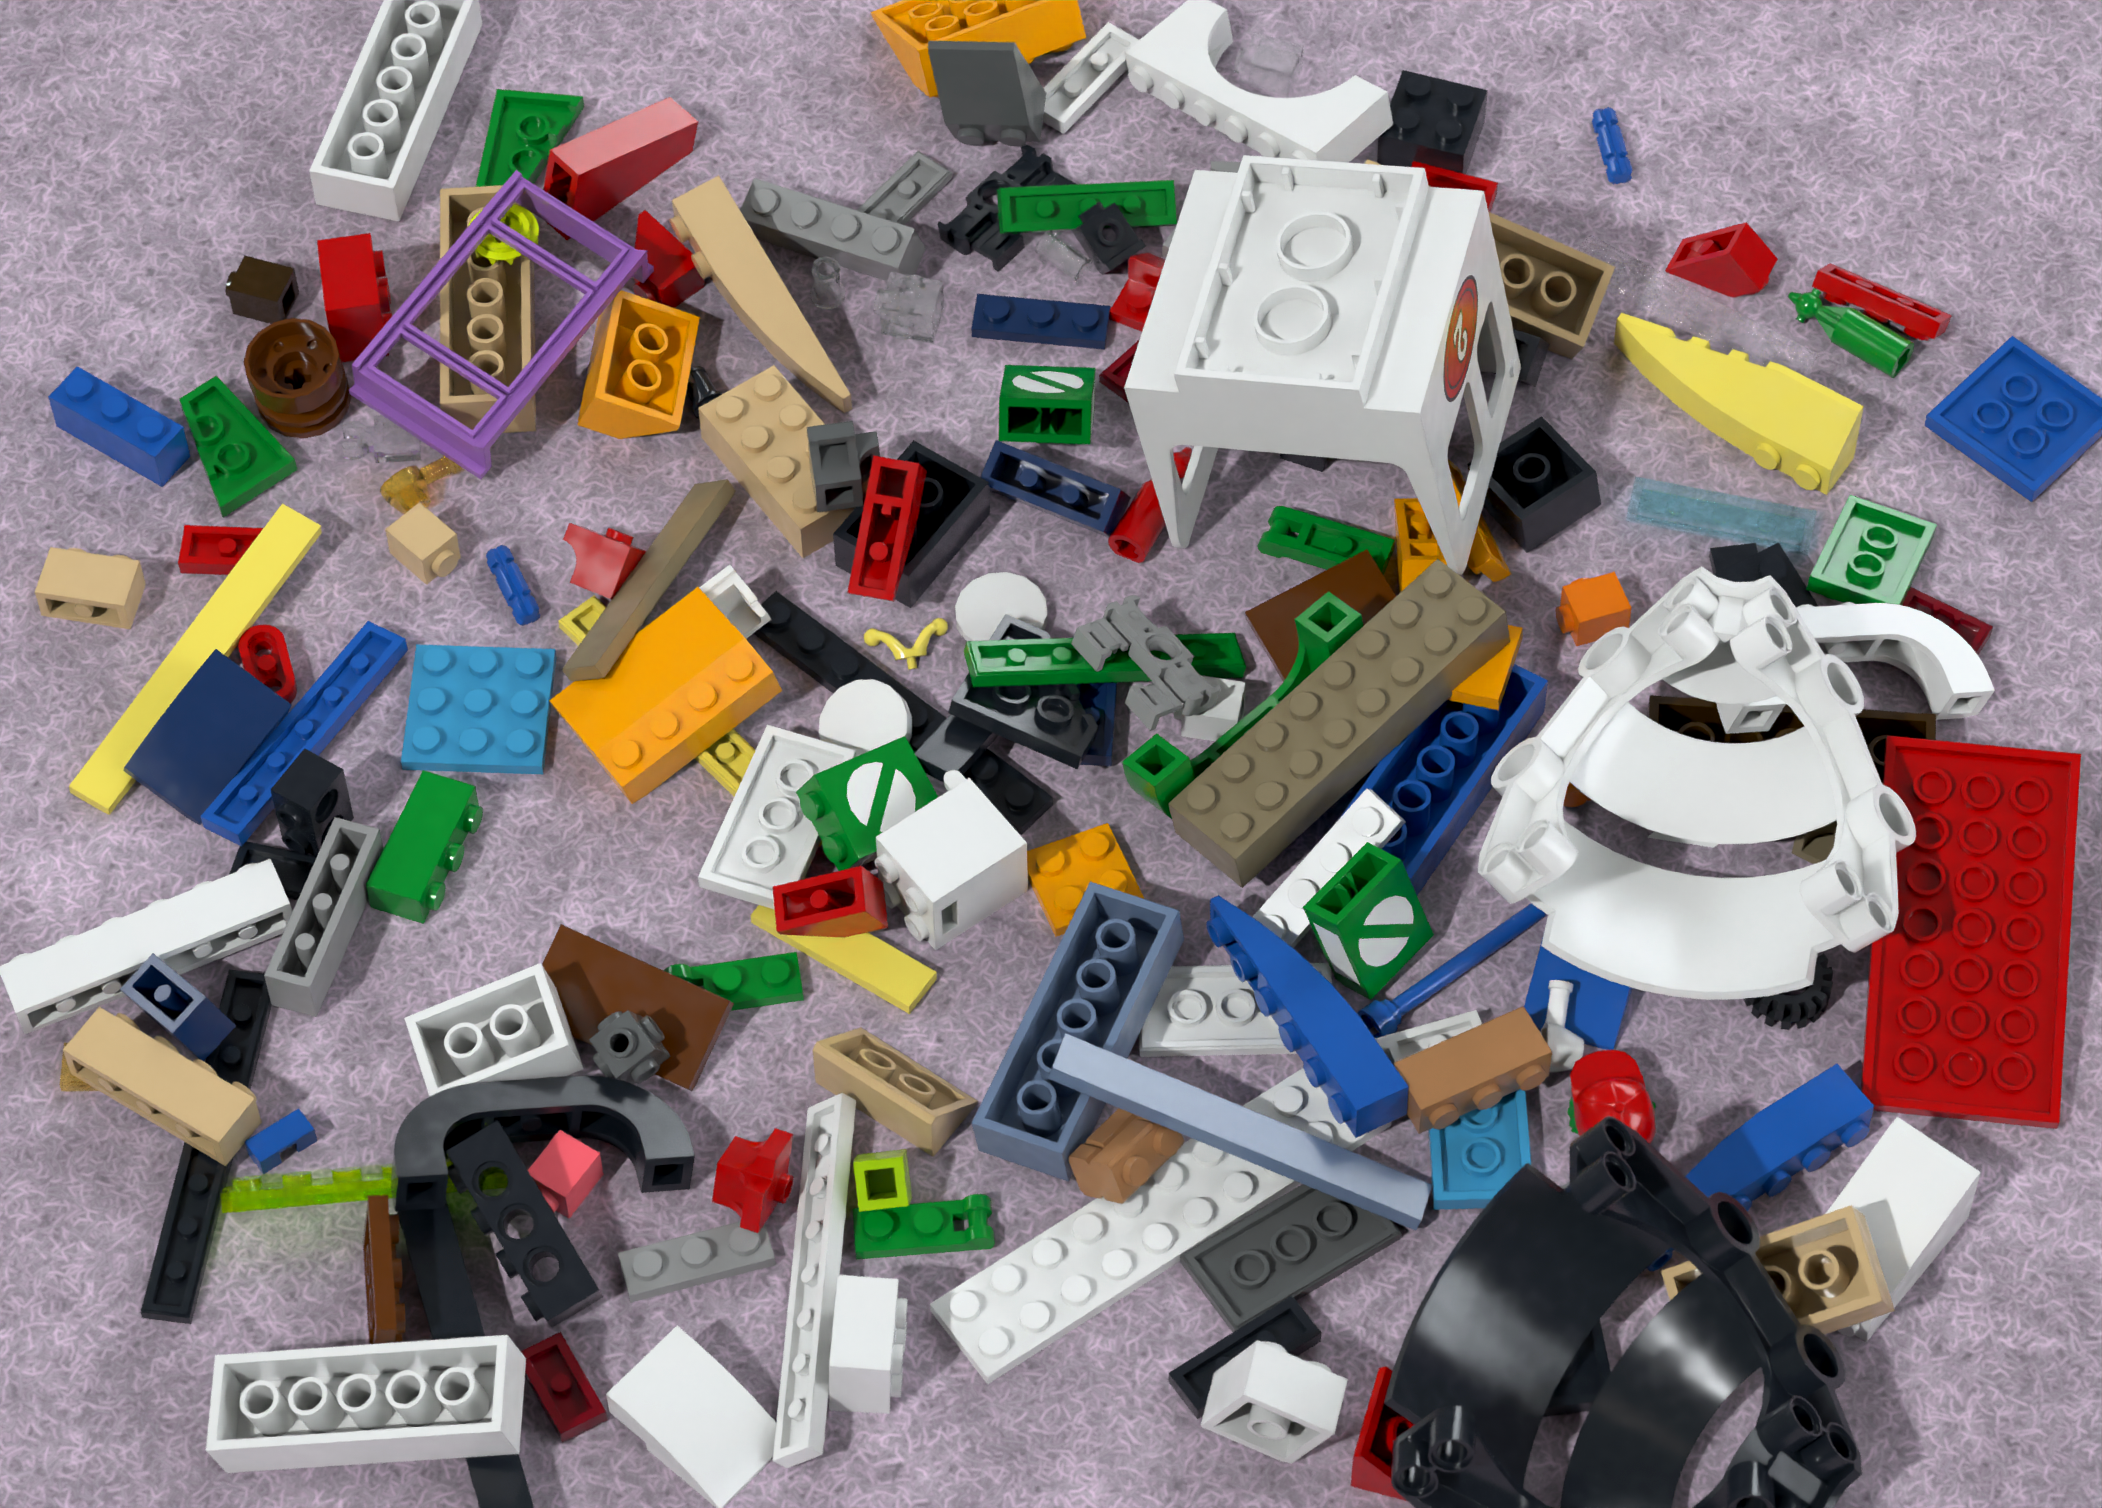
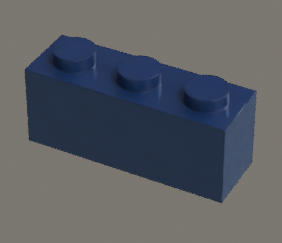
[980,440,1131,538]

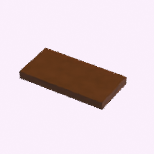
[542,924,734,1091]

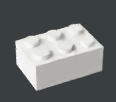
[404,963,583,1096]

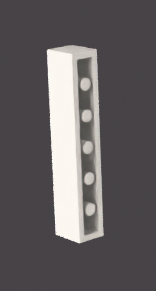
[0,859,293,1034]

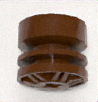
[243,318,351,439]

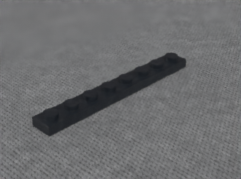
[753,591,1053,835]

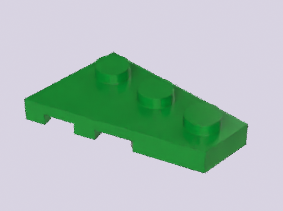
[476,89,584,187]
[179,375,297,518]

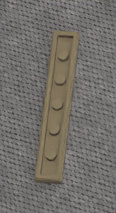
[562,479,736,681]

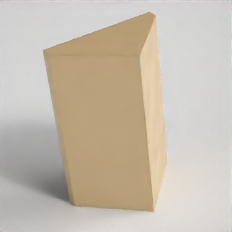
[812,1027,978,1157]

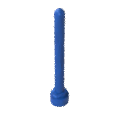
[1357,903,1546,1038]

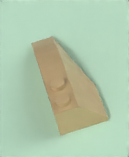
[669,175,852,413]

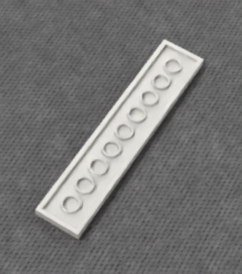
[930,1068,1391,1384]

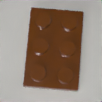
[363,1195,405,1344]

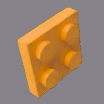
[1027,823,1144,937]

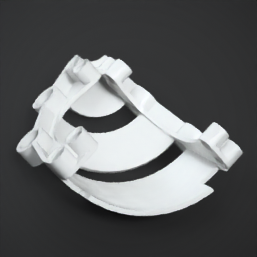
[1478,566,1916,1000]

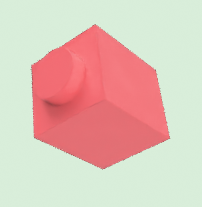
[528,1130,604,1218]

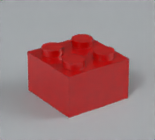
[317,233,393,362]

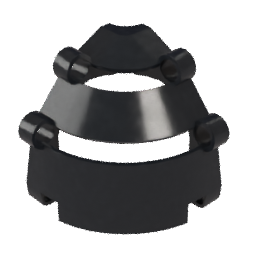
[1384,1116,1862,1508]

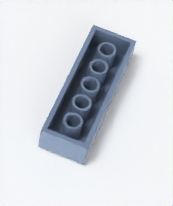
[972,882,1184,1182]

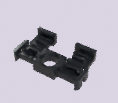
[938,145,1076,272]

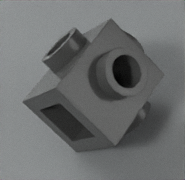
[589,1010,671,1085]

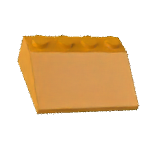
[871,0,1086,98]
[549,587,782,804]

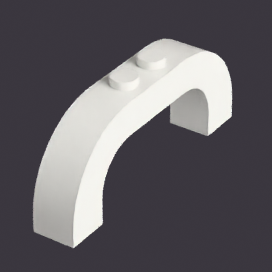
[1716,602,1995,734]

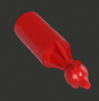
[1108,447,1192,563]

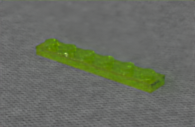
[221,1158,508,1213]

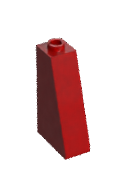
[543,97,699,240]

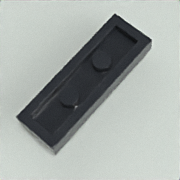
[1168,1296,1322,1420]

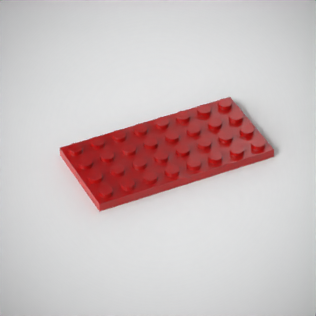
[1861,736,2081,1129]

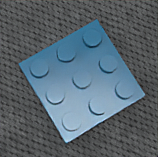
[401,644,557,775]

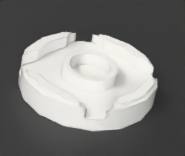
[955,572,1047,641]
[819,679,912,757]

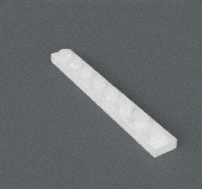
[773,1093,856,1468]

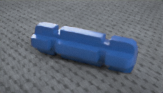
[1592,107,1632,184]
[486,545,540,626]

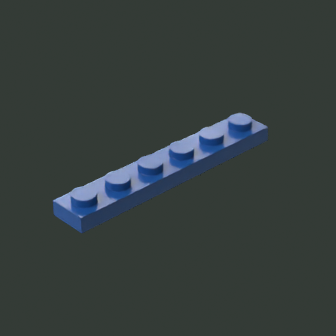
[200,621,408,847]

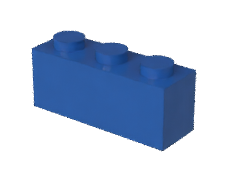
[48,366,191,487]

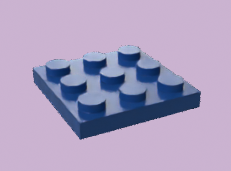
[1924,336,2102,502]

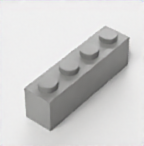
[740,178,926,288]
[264,817,384,1017]

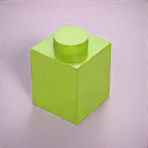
[853,1149,912,1212]

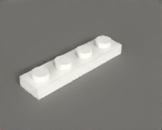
[1253,788,1406,948]

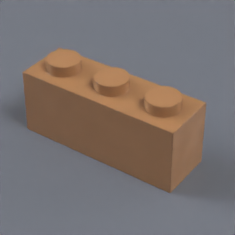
[1393,1006,1552,1134]

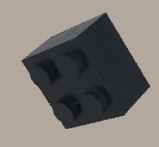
[1377,70,1487,174]
[1467,416,1601,553]

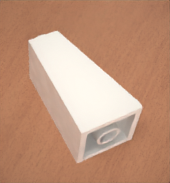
[1826,1117,1981,1342]

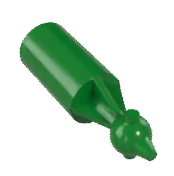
[1788,288,1914,378]

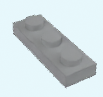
[618,1221,776,1303]

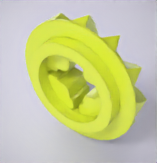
[468,204,539,265]

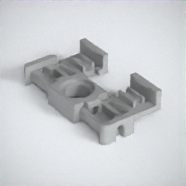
[1071,595,1221,731]

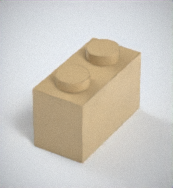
[35,547,146,630]

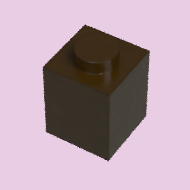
[225,256,299,324]

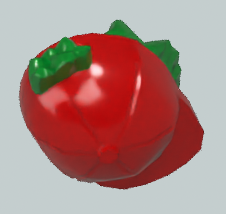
[1567,1050,1656,1144]

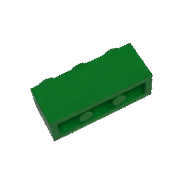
[366,770,483,924]

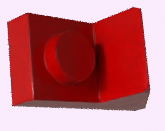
[1110,253,1166,332]

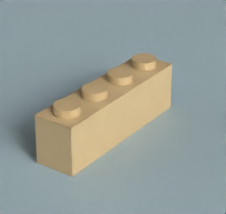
[63,1007,262,1166]

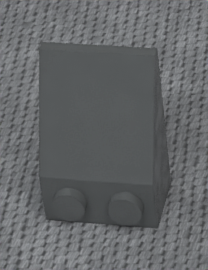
[928,41,1046,147]

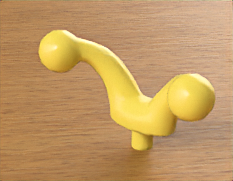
[864,618,948,670]

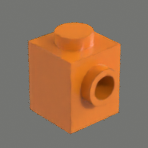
[1555,572,1632,647]

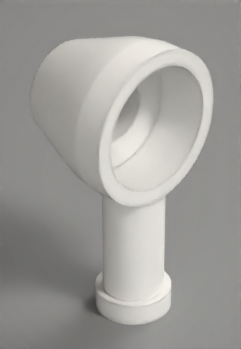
[1541,980,1584,1072]

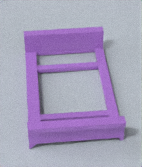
[349,170,654,479]

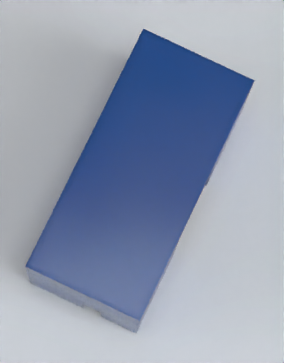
[244,1108,317,1174]

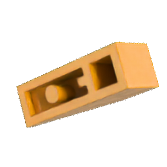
[1394,498,1447,593]

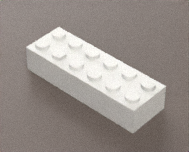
[309,0,482,222]
[206,1335,526,1473]

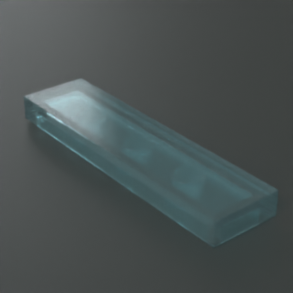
[1626,477,1817,556]

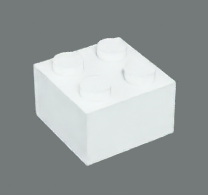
[829,1275,908,1414]
[1200,1340,1348,1463]

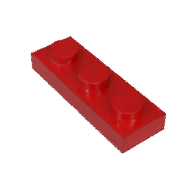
[1812,263,1952,341]

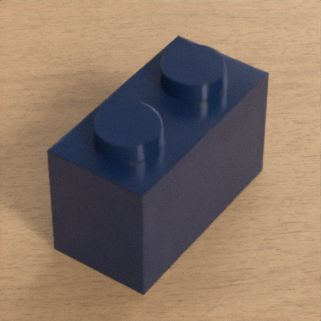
[120,953,236,1061]

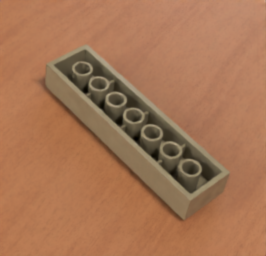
[1168,559,1510,888]

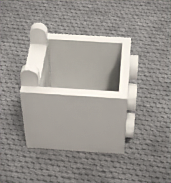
[874,770,1028,951]

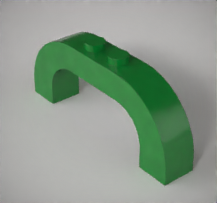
[1122,591,1363,819]

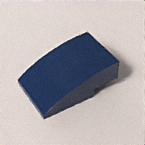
[123,649,292,825]

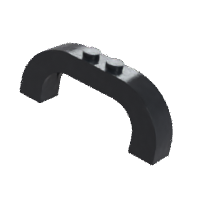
[390,1076,695,1211]

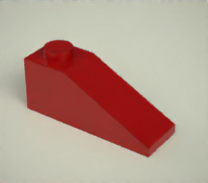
[847,455,927,602]

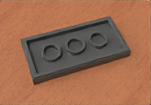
[1180,1184,1401,1333]

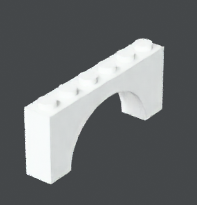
[1125,0,1393,163]

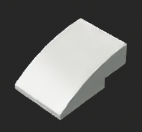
[606,1326,776,1508]

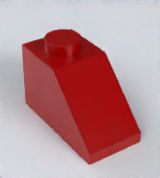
[633,210,705,308]
[1665,222,1778,298]
[772,866,888,938]

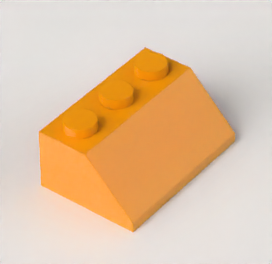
[577,290,700,439]

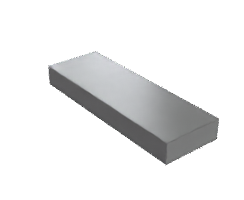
[857,151,952,225]

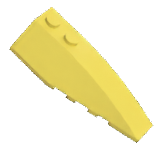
[1614,313,1864,495]

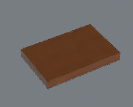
[1245,549,1396,682]

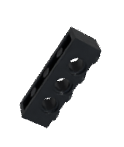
[446,1120,604,1328]

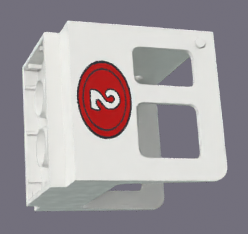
[1124,155,1521,575]

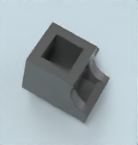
[807,421,880,512]

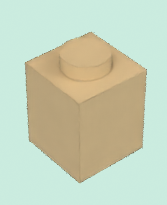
[385,502,461,585]

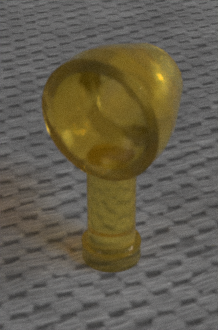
[379,455,462,514]

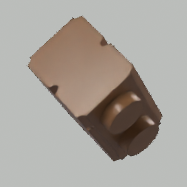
[1068,1108,1184,1204]

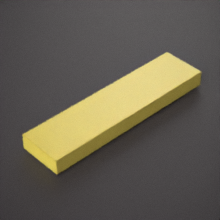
[751,905,937,1014]

